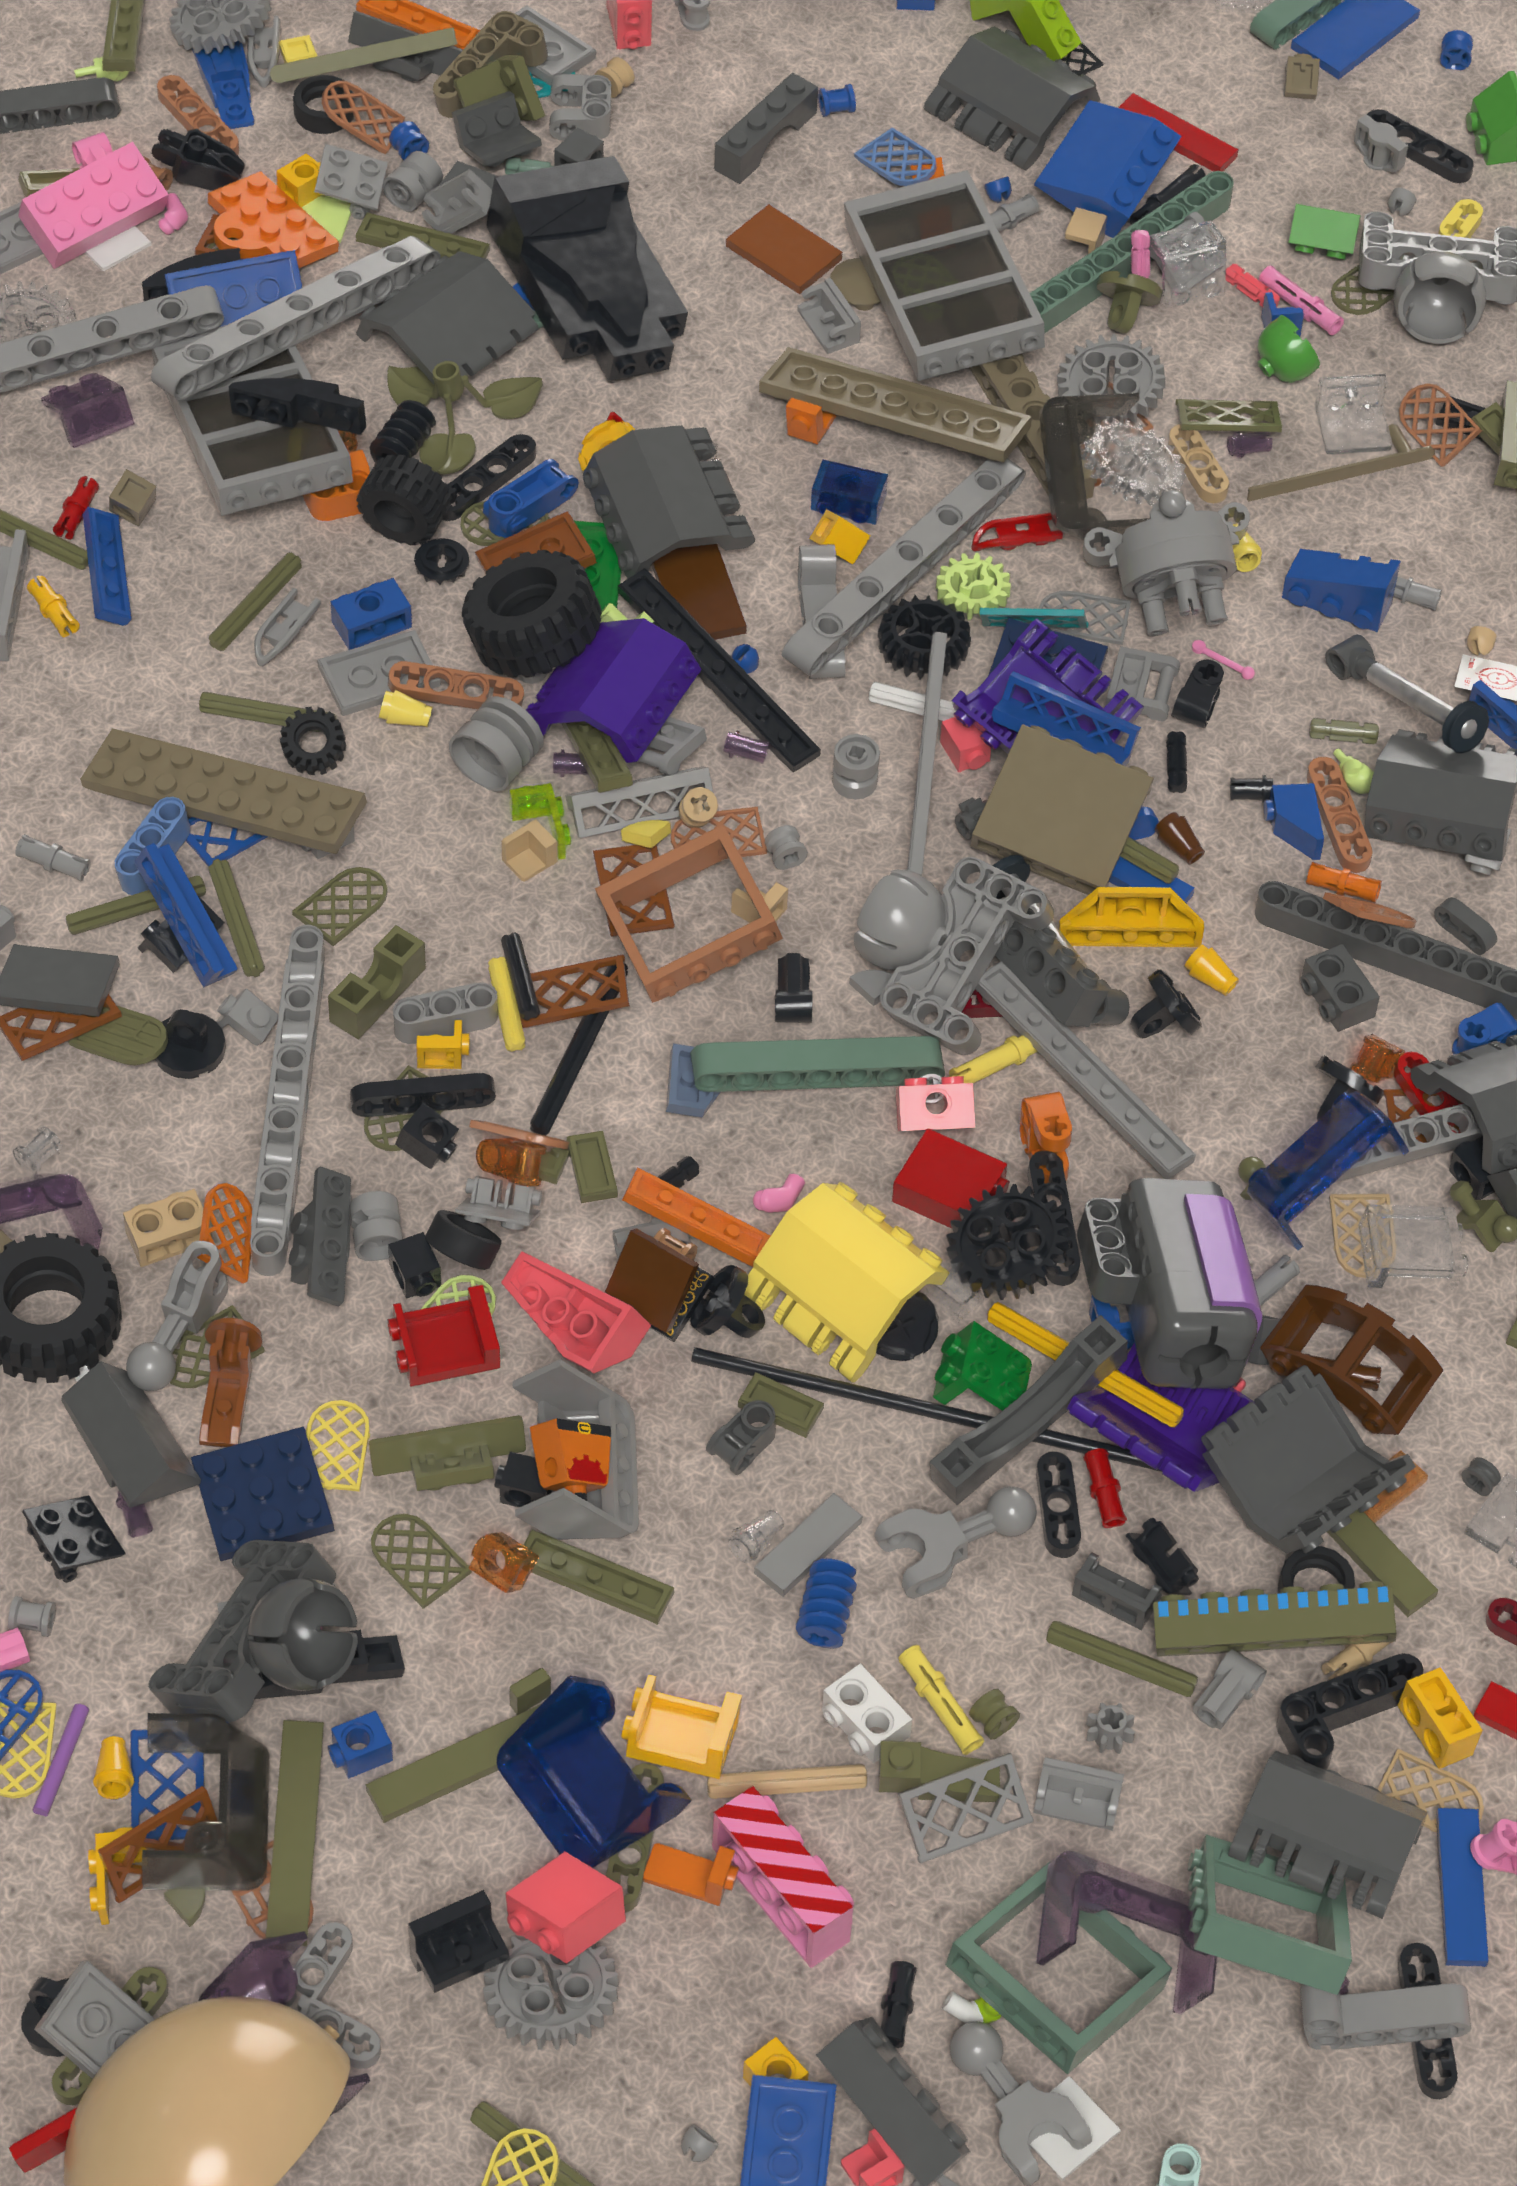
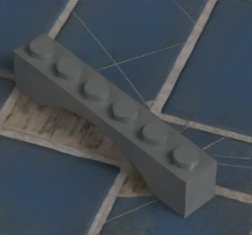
[930,1315,1127,1505]

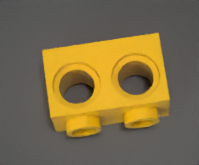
[1398,1667,1483,1769]

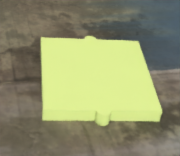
[302,195,351,243]

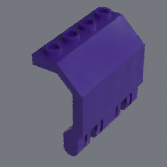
[526,618,702,763]
[951,618,1144,754]

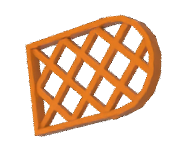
[197,1183,252,1283]

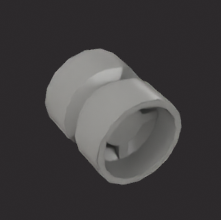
[383,151,443,212]
[832,734,880,800]
[350,1191,403,1261]

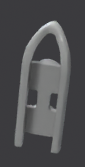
[247,16,280,88]
[254,588,321,666]

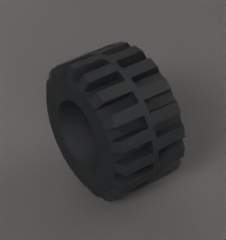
[356,455,452,545]

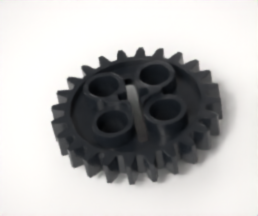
[946,1184,1070,1300]

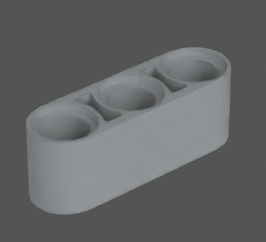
[393,982,498,1044]

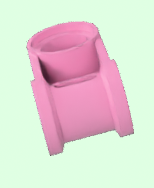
[1470,1819,1517,1875]

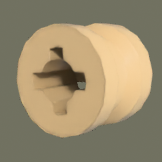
[595,57,635,98]
[678,787,718,828]

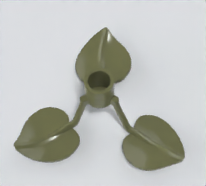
[387,361,543,475]

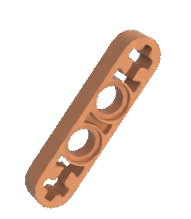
[157,75,239,155]
[388,661,524,709]
[1307,757,1373,873]

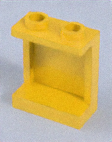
[621,1674,742,1779]

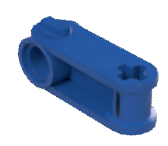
[483,459,579,537]

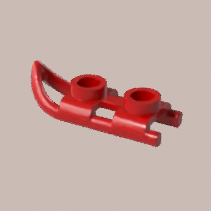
[972,512,1063,552]

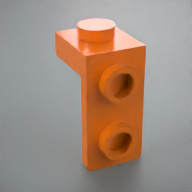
[786,398,836,444]
[643,1843,739,1906]

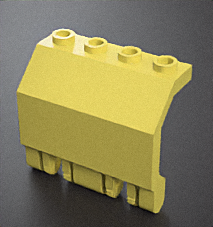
[744,1182,950,1383]

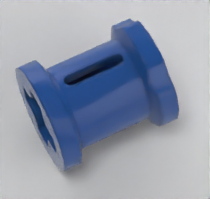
[818,84,856,117]

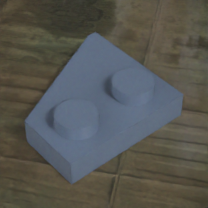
[666,1043,721,1118]

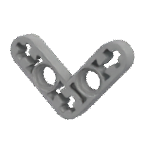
[273,1922,381,2069]

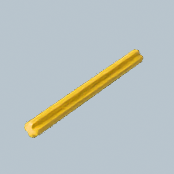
[987,1302,1184,1427]

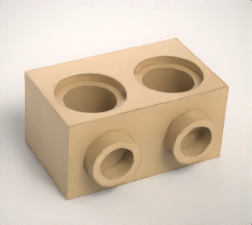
[123,1189,212,1267]

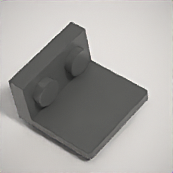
[451,91,542,167]

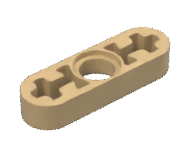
[1168,424,1229,503]

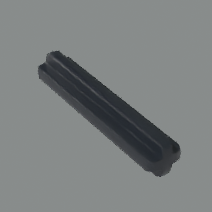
[501,932,540,1020]

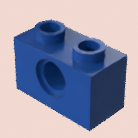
[330,578,412,650]

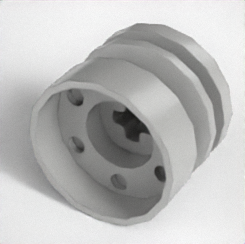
[449,696,543,792]

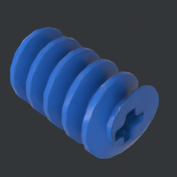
[796,1559,857,1649]

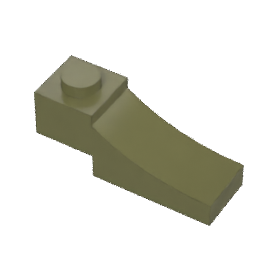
[879,1741,1000,1802]

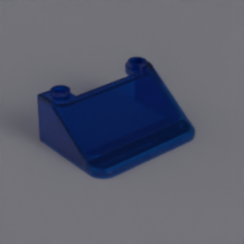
[497,1675,692,1868]

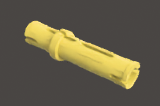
[949,1035,1038,1083]
[898,1645,984,1755]

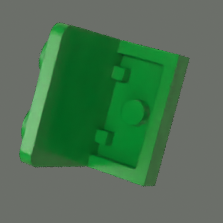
[933,1321,1032,1411]

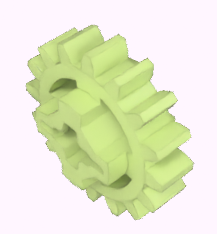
[936,553,1011,620]

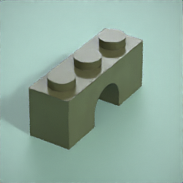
[328,925,426,1040]

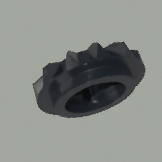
[414,538,469,585]

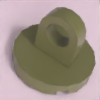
[1097,271,1163,334]

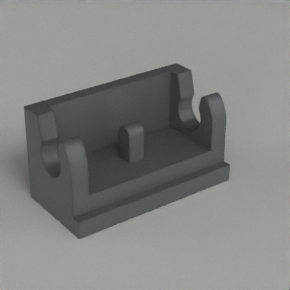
[1072,1552,1162,1631]

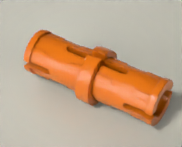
[1306,862,1382,903]

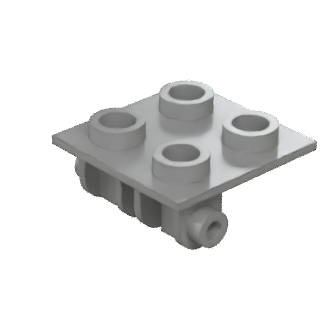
[314,144,388,219]
[455,1176,542,1230]

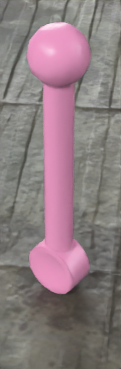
[1192,640,1255,680]

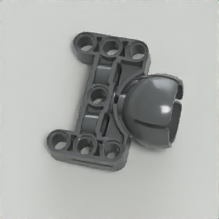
[148,1540,358,1722]

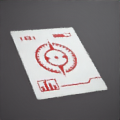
[1455,654,1517,701]

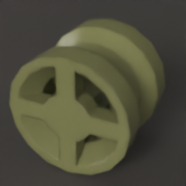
[969,1689,1020,1740]

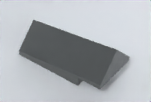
[61,1361,201,1508]

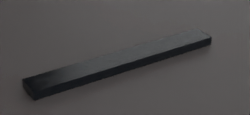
[618,568,821,773]

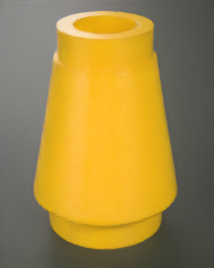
[1184,944,1239,996]
[93,1736,134,1799]

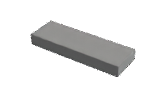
[754,1493,863,1597]

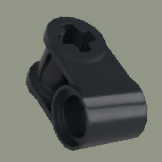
[1172,659,1224,728]

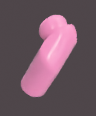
[158,193,188,235]
[753,1174,805,1213]

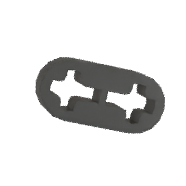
[1434,897,1497,955]

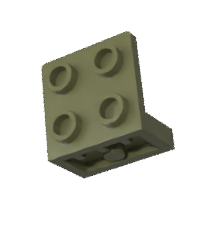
[453,55,545,121]

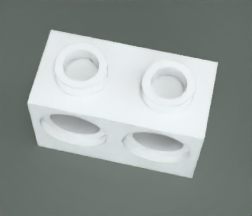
[822,1663,912,1764]

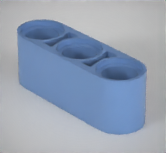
[115,797,191,895]

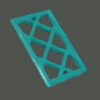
[980,608,1089,628]

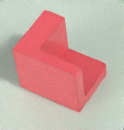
[841,2128,905,2186]

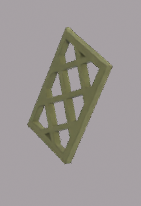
[1175,399,1282,432]

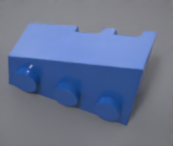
[1282,549,1401,632]

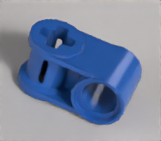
[1452,1003,1517,1055]

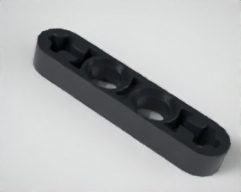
[1367,109,1474,184]
[442,434,536,521]
[350,1073,496,1117]
[1027,1151,1080,1286]
[1398,1943,1458,2100]

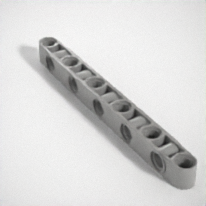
[151,236,441,400]
[0,286,224,393]
[782,458,1026,676]
[250,924,325,1276]

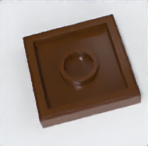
[605,1228,700,1333]

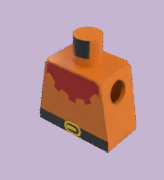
[530,1418,611,1501]

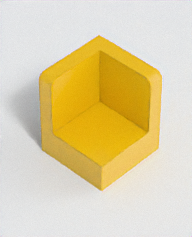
[809,509,871,564]

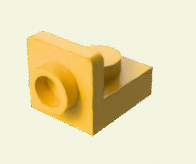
[416,1020,470,1069]

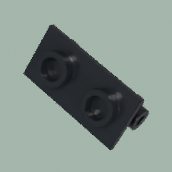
[1126,1518,1199,1595]

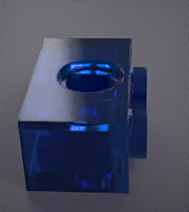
[811,459,888,525]

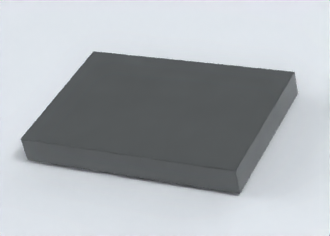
[0,944,120,1016]

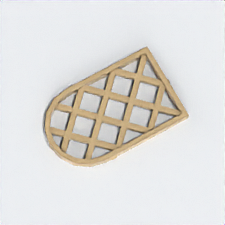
[1329,1194,1396,1278]
[1377,1749,1484,1832]

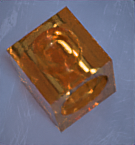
[468,1532,540,1593]

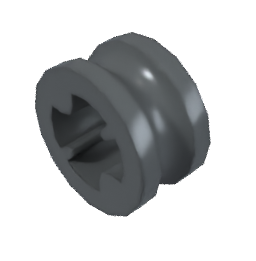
[1461,1457,1501,1496]

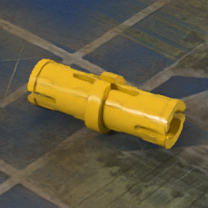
[27,576,80,638]

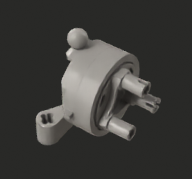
[1083,490,1250,636]

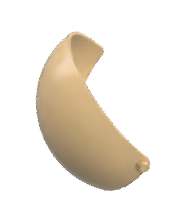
[64,1996,350,2186]

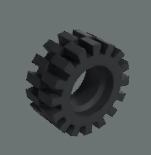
[280,707,346,776]

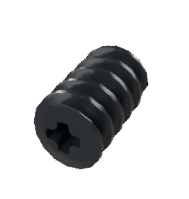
[369,400,436,463]

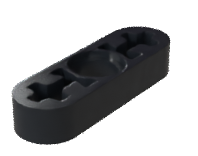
[1036,1452,1081,1558]

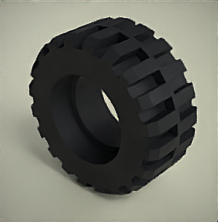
[462,550,602,678]
[0,1233,122,1383]

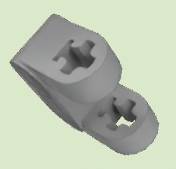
[549,74,611,140]

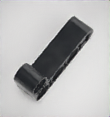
[1276,1653,1424,1770]

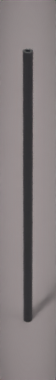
[691,1347,1163,1472]

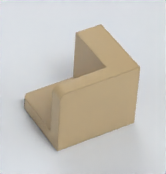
[1065,207,1107,254]
[501,819,558,882]
[731,882,788,923]

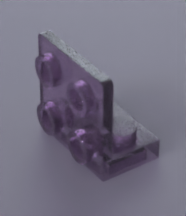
[41,373,135,448]

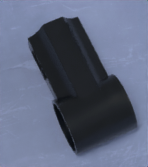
[775,953,812,1023]

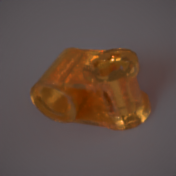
[1349,1034,1405,1083]
[476,1138,547,1186]

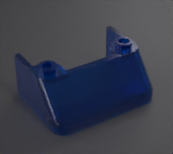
[1247,1091,1409,1250]

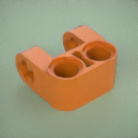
[302,449,370,521]
[1020,1092,1072,1184]

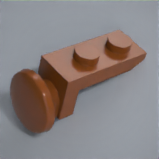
[199,1318,262,1447]

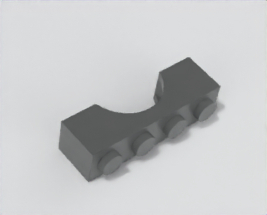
[714,72,818,184]

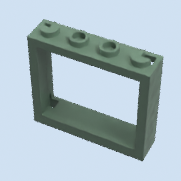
[1187,1834,1352,1995]
[945,1861,1172,2075]

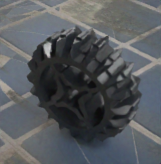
[878,594,971,680]

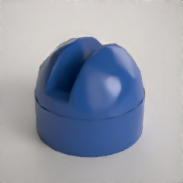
[984,176,1012,203]
[731,644,759,674]

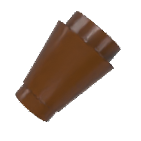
[1155,812,1205,865]

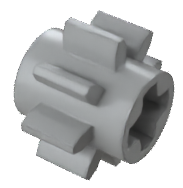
[1086,1702,1135,1754]

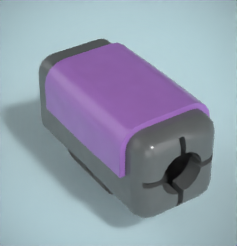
[1077,1178,1262,1389]

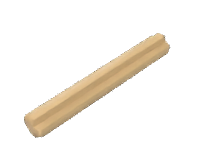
[707,1764,867,1799]

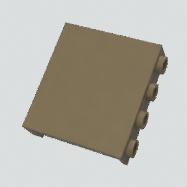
[970,724,1154,895]

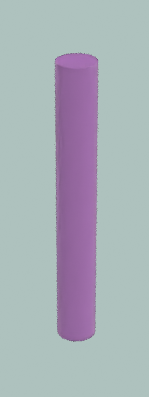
[33,1704,89,1816]

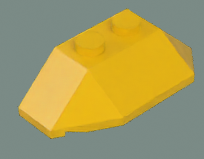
[1059,887,1204,947]

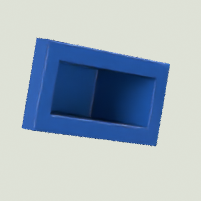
[1264,783,1324,860]

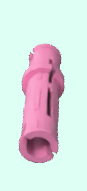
[1259,265,1344,336]

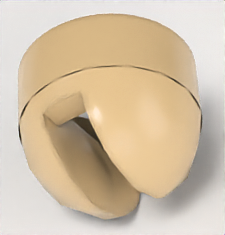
[1467,626,1497,655]

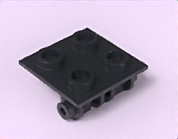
[22,1495,126,1583]

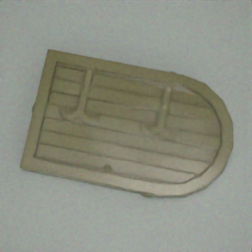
[68,1006,168,1066]

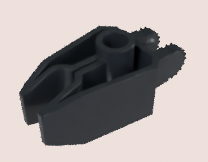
[151,129,245,191]

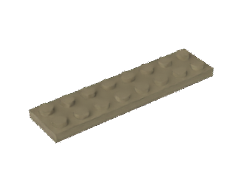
[759,347,1032,463]
[80,728,367,854]

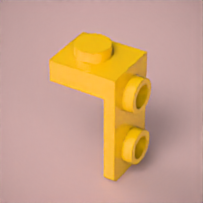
[88,1827,149,1925]

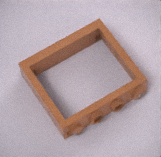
[595,824,783,1003]

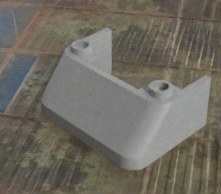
[512,1359,639,1540]

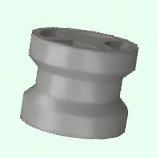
[764,825,808,870]

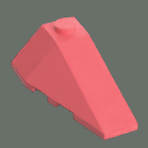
[501,1251,651,1374]

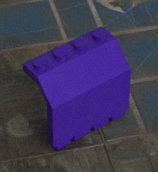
[1067,1343,1255,1492]

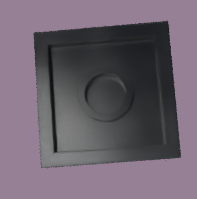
[408,1890,510,1993]

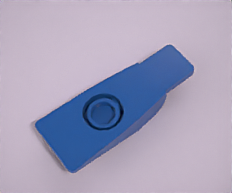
[192,41,254,129]

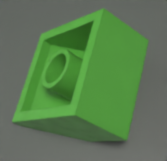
[1466,71,1517,165]
[1289,204,1361,259]

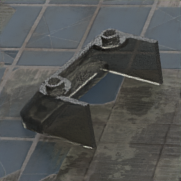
[1039,393,1150,541]
[142,1713,269,1891]

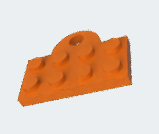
[208,171,339,268]

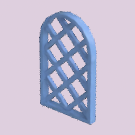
[854,128,937,186]

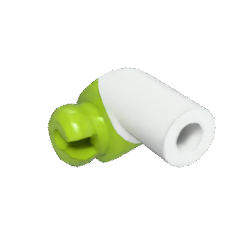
[942,1991,1002,2024]

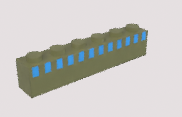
[1153,1581,1396,1657]

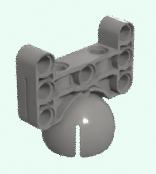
[1358,212,1517,344]
[854,857,1054,1055]

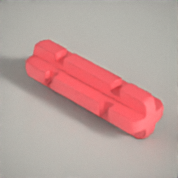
[1224,264,1280,307]

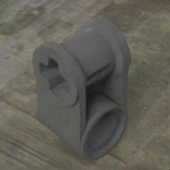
[706,1400,776,1475]

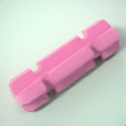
[1131,230,1150,279]

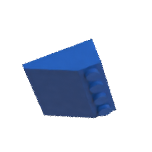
[1033,100,1182,238]

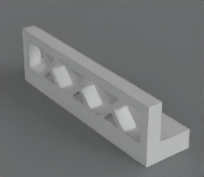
[0,529,29,661]
[565,766,713,838]

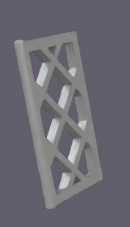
[898,1753,1034,1863]

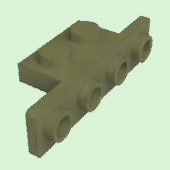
[369,1415,526,1491]

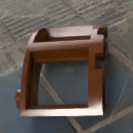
[1260,1284,1444,1435]

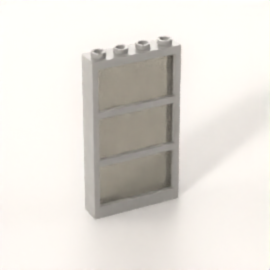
[844,170,1045,381]
[152,326,353,516]

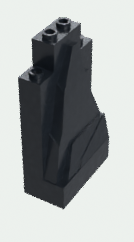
[486,156,688,381]

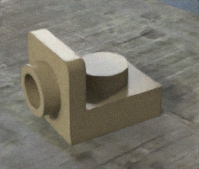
[1284,54,1320,100]

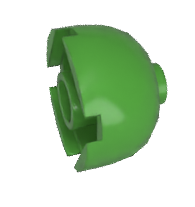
[1257,315,1320,383]

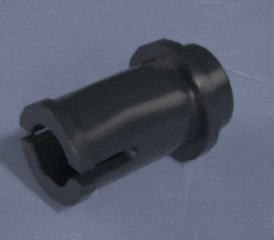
[1230,775,1273,803]

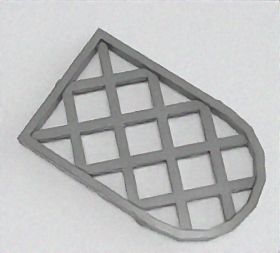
[1039,591,1131,645]

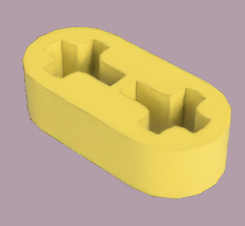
[1438,199,1483,238]

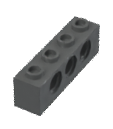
[995,908,1109,1027]

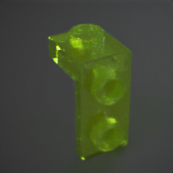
[509,783,571,860]

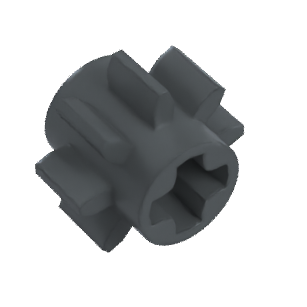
[955,797,987,839]

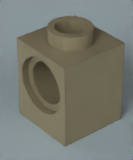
[109,469,156,526]

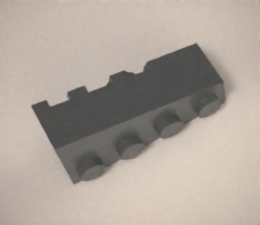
[816,2017,971,2186]

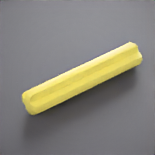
[488,957,525,1052]

